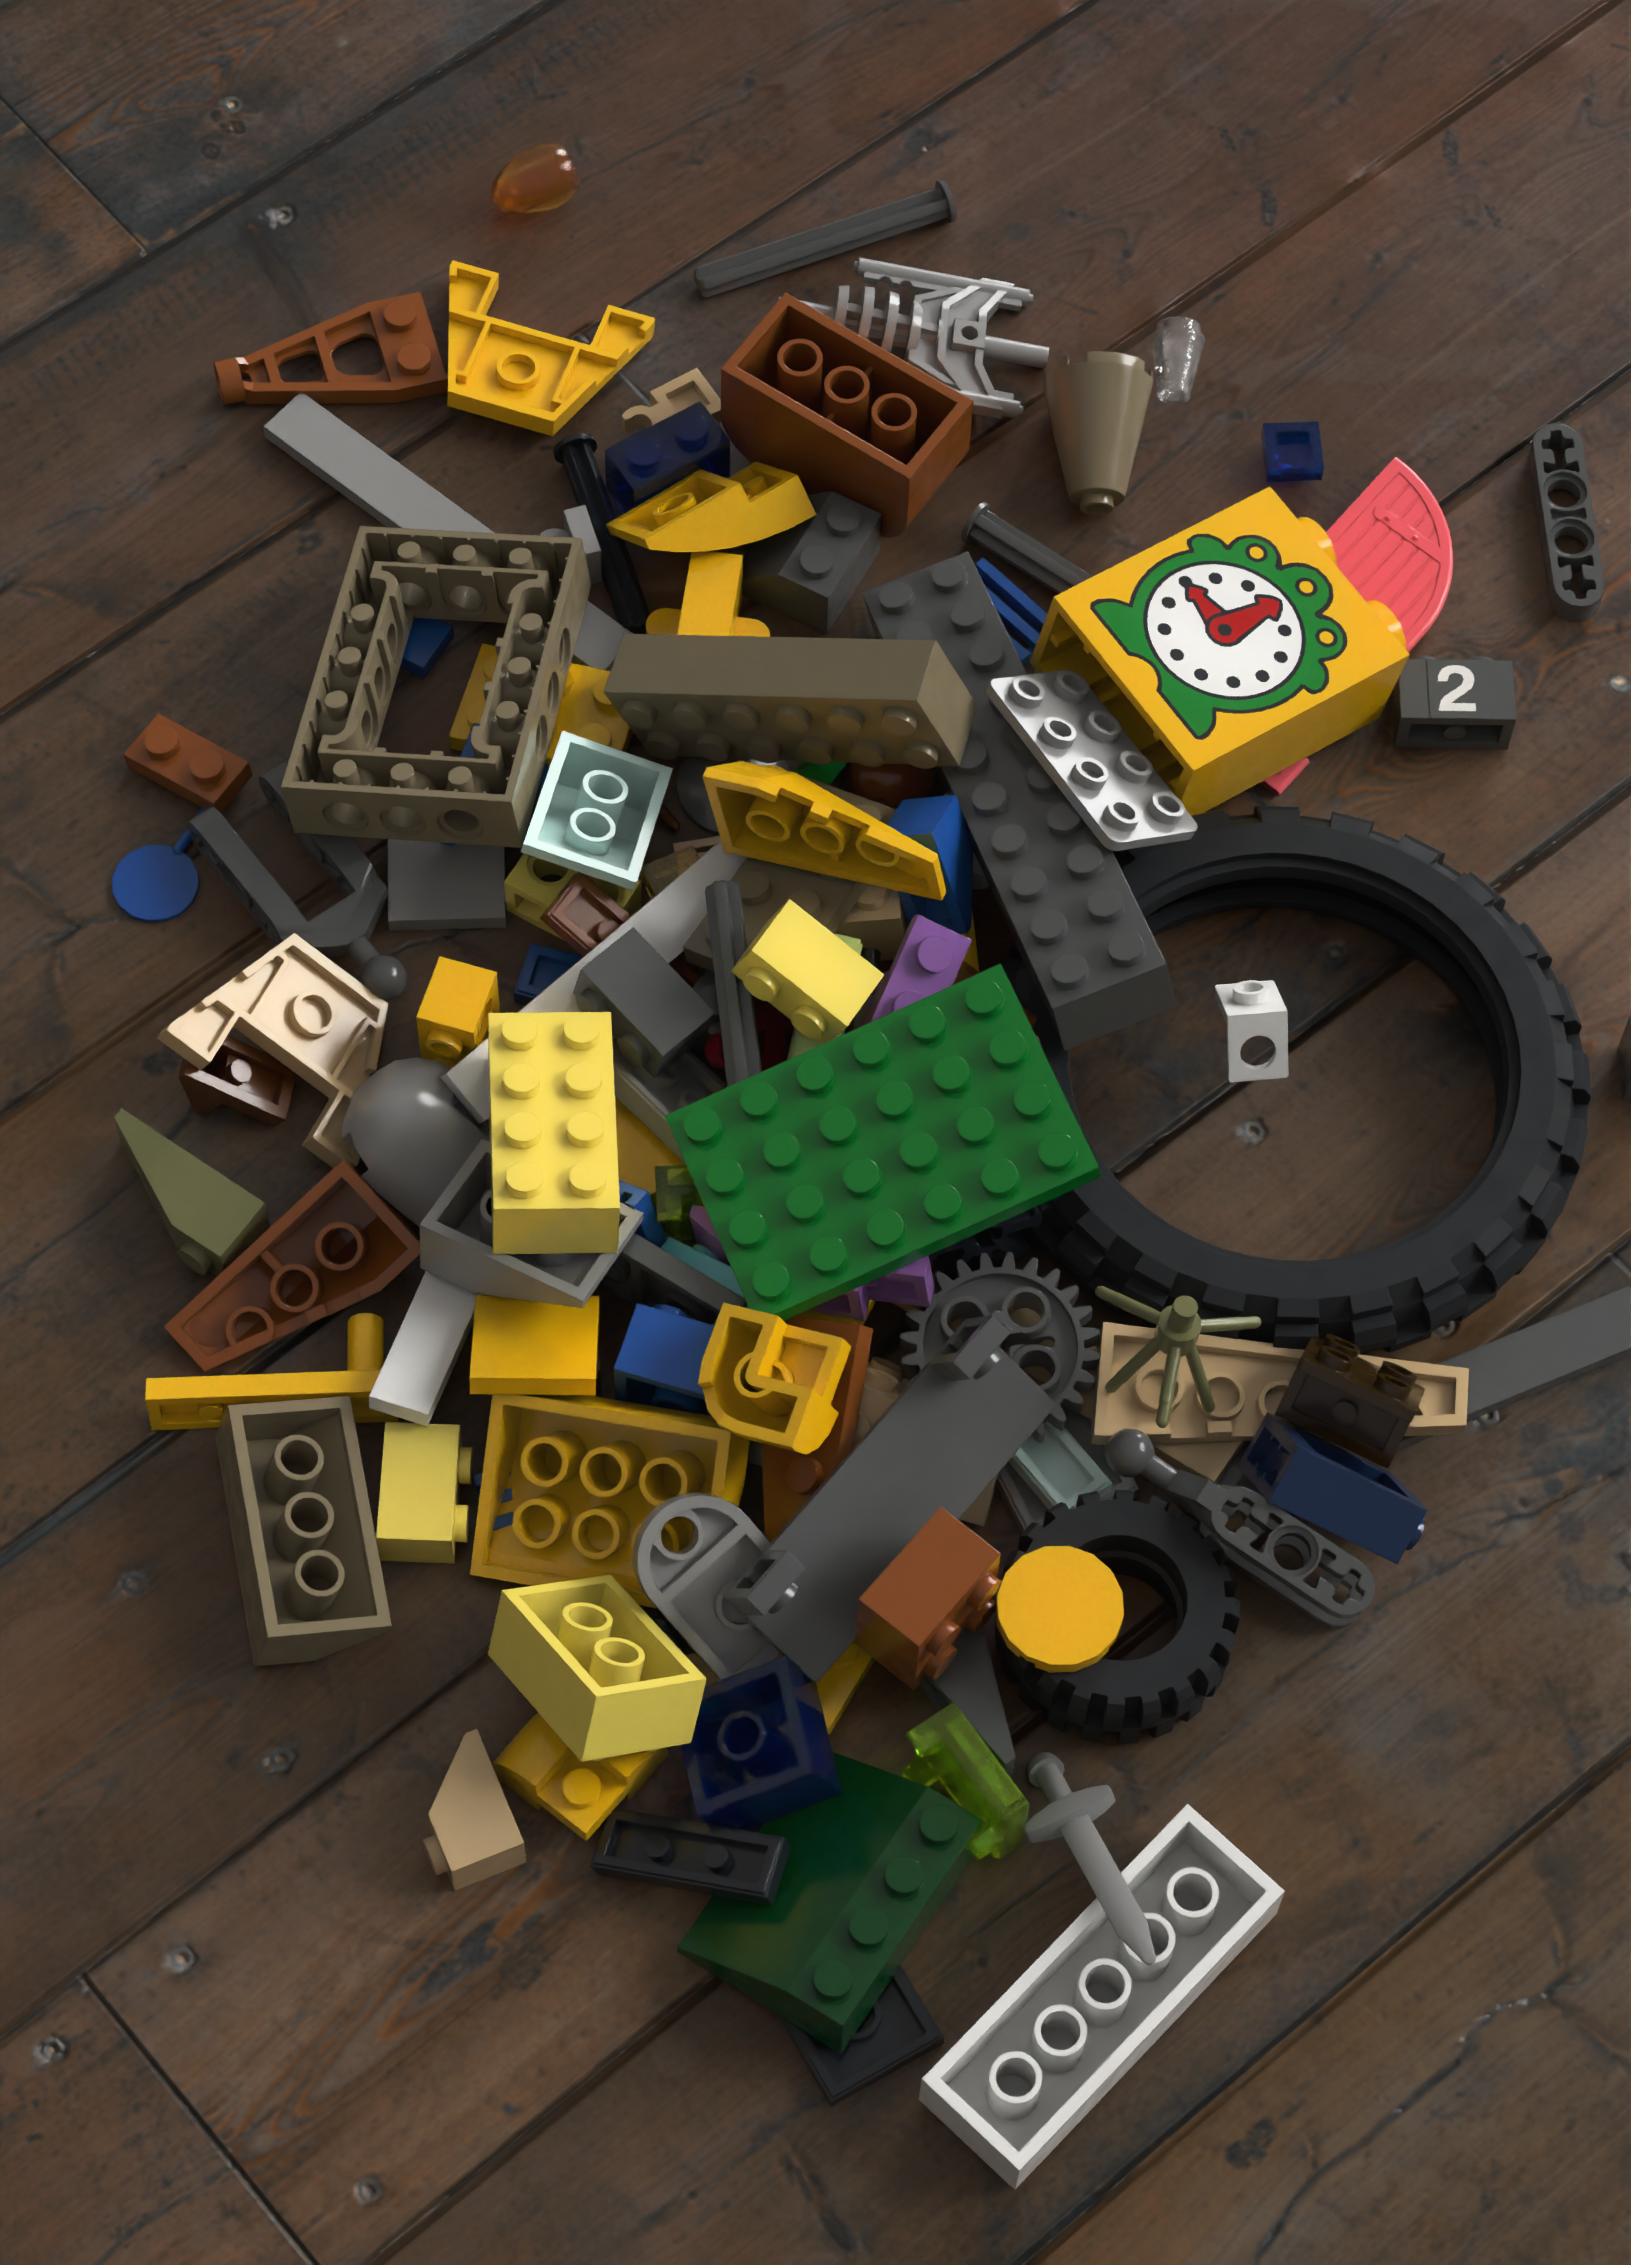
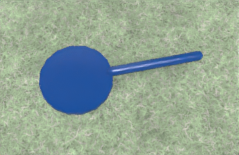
[112,808,205,923]

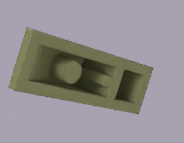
[114,1108,270,1276]

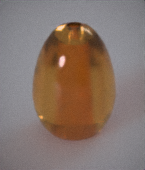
[491,143,581,215]

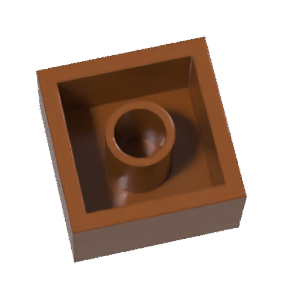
[855,1507,1001,1690]

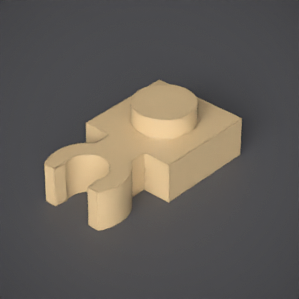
[622,368,722,453]

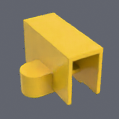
[646,551,770,637]

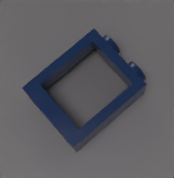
[1238,1412,1428,1564]

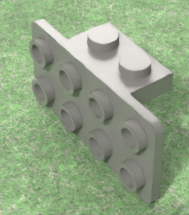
[986,670,1198,851]

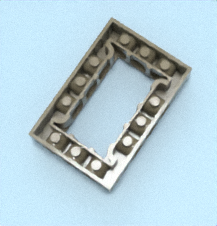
[281,526,591,848]

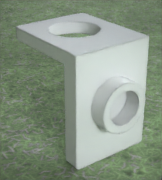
[1215,980,1289,1082]

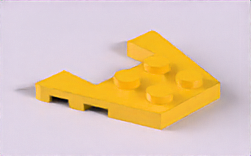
[447,260,655,436]

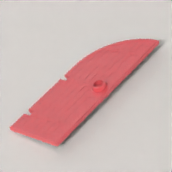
[1259,457,1453,796]

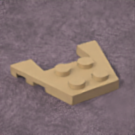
[157,933,388,1168]

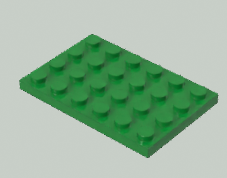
[665,963,1102,1321]

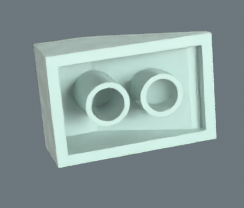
[521,731,673,891]

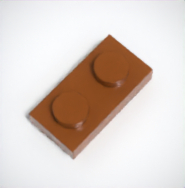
[123,714,253,813]

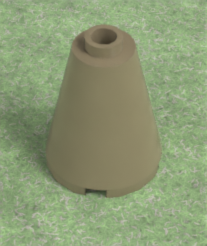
[1042,351,1153,515]

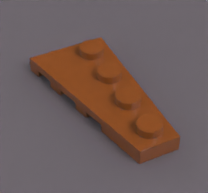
[762,1317,873,1543]

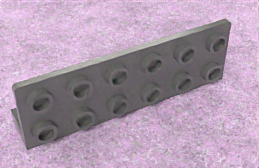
[723,1315,1055,1682]

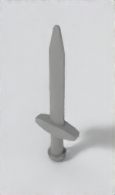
[1024,1752,1156,1965]

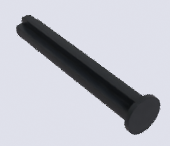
[553,433,650,634]

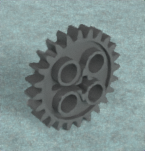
[900,1252,1101,1444]

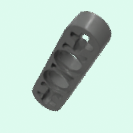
[1529,423,1604,622]

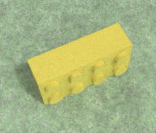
[488,1012,620,1254]

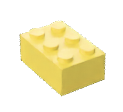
[488,1574,707,1762]

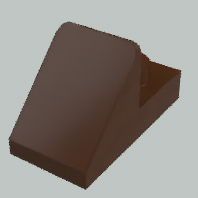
[178,1035,296,1127]

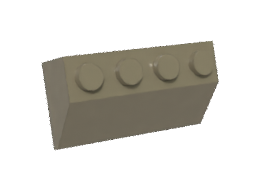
[215,1396,392,1667]

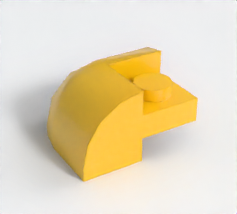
[698,1302,851,1455]
[492,1713,669,1842]

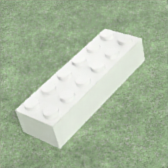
[919,1804,1285,2190]

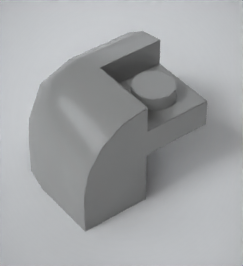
[342,1057,490,1228]

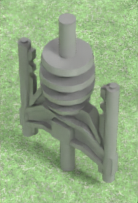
[778,257,1049,419]

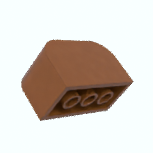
[721,292,973,538]

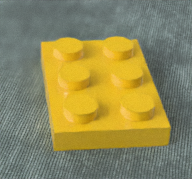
[449,643,633,768]

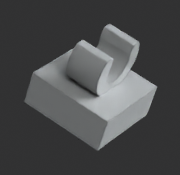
[540,505,602,584]

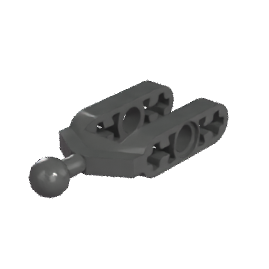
[186,761,407,1001]
[1105,1429,1375,1629]

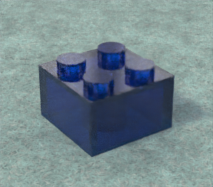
[681,1655,843,1830]

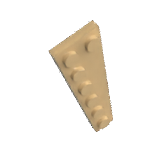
[1091,1322,1469,1445]

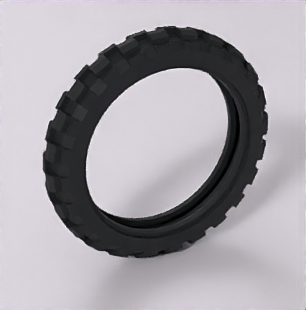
[1003,806,1591,1354]

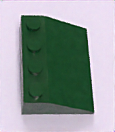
[677,1747,983,2054]

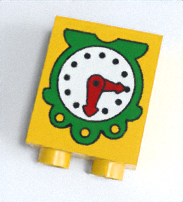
[1030,486,1410,816]

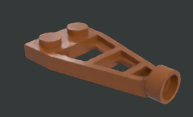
[213,292,448,406]

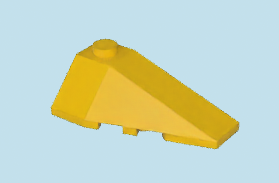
[702,761,947,901]

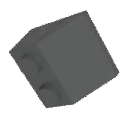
[742,491,882,635]

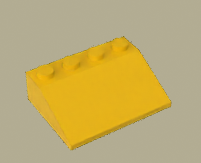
[470,1395,750,1608]

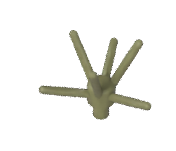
[1095,1286,1261,1428]

